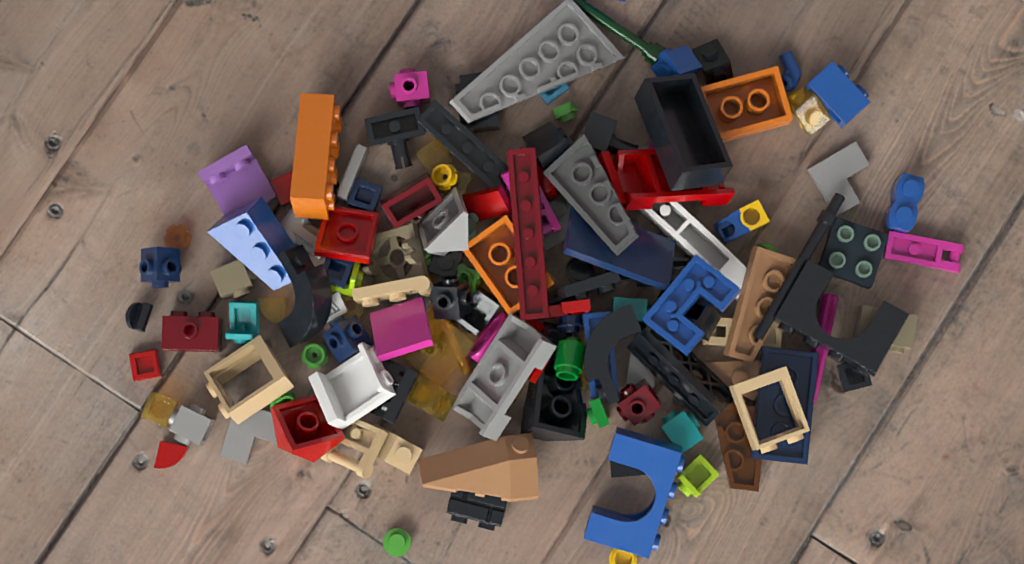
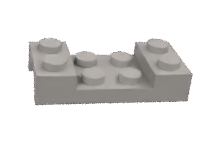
[451,313,557,441]

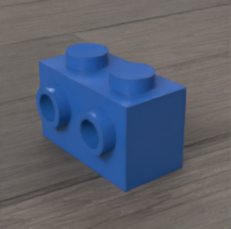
[804,61,870,129]

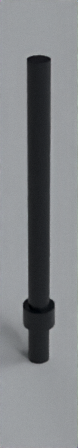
[753,193,845,341]

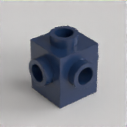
[139,247,181,288]
[322,315,373,364]

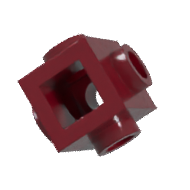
[616,378,662,426]

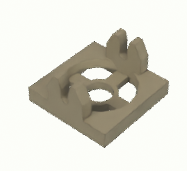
[362,223,429,284]

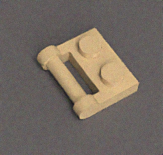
[321,420,388,479]

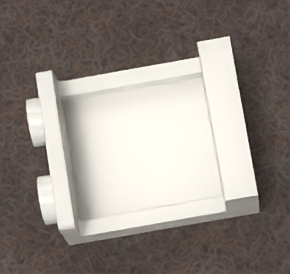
[308,342,396,430]

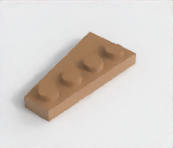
[723,246,797,363]

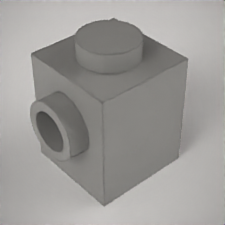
[168,403,216,446]

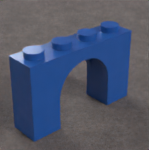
[584,427,686,559]

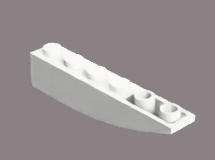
[638,202,747,301]

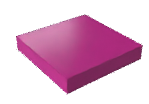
[370,297,434,362]

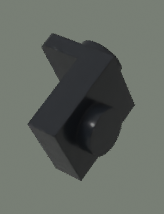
[692,39,733,85]
[456,287,501,336]

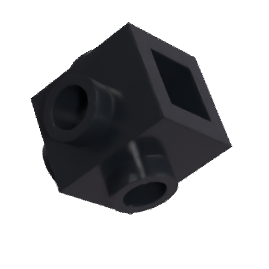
[430,275,473,320]

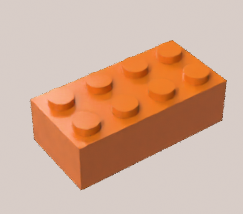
[290,93,343,220]

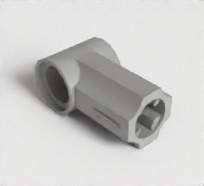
[280,208,323,260]

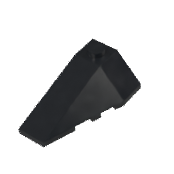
[520,321,587,441]

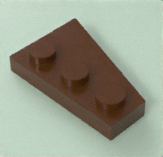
[714,402,762,492]

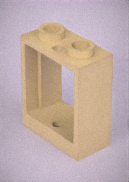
[203,335,294,424]
[729,366,810,454]

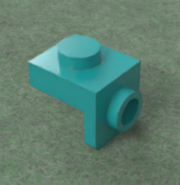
[225,300,260,344]

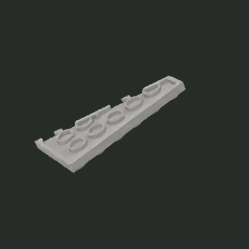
[449,0,625,123]

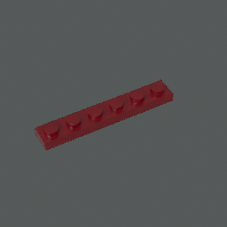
[507,147,550,320]

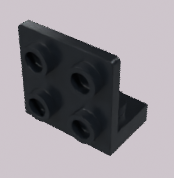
[370,359,419,424]

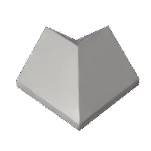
[417,187,468,256]

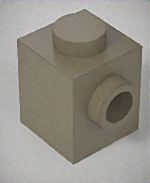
[210,260,257,299]

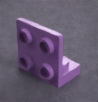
[198,145,277,215]

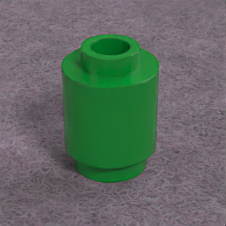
[554,337,586,381]

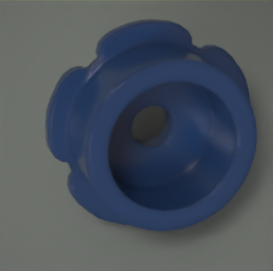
[557,315,584,334]

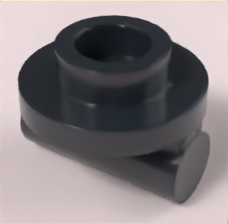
[125,302,153,332]

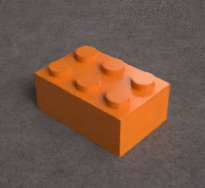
[701,66,793,143]
[463,215,558,315]

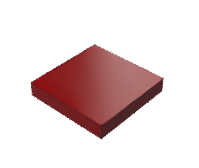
[314,206,381,264]

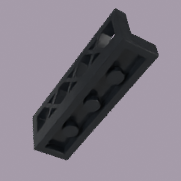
[416,100,508,191]
[626,326,733,426]

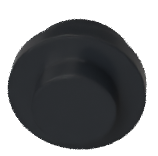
[566,257,594,283]

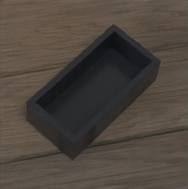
[634,73,733,191]

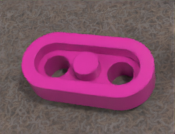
[468,312,508,363]

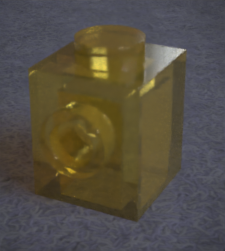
[406,377,458,422]

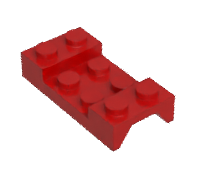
[612,149,735,210]

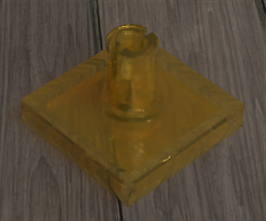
[401,309,476,387]

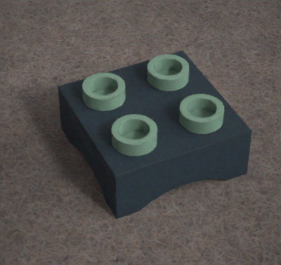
[818,217,889,289]

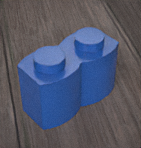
[883,173,925,234]

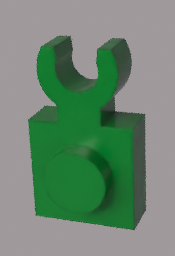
[586,398,610,428]

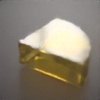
[257,297,287,324]

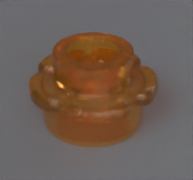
[164,224,192,251]

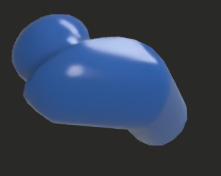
[779,50,802,92]

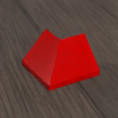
[271,395,345,462]

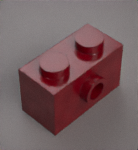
[380,172,443,229]
[161,311,223,352]

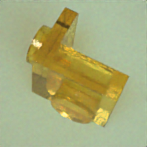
[788,88,831,136]

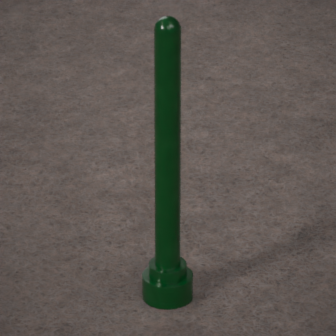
[573,0,666,66]

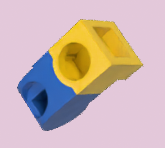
[714,200,770,244]

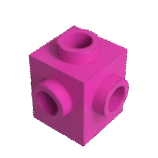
[389,68,431,110]

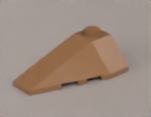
[418,433,539,502]

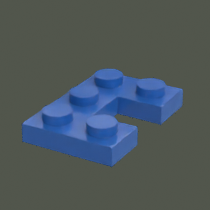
[642,254,741,356]

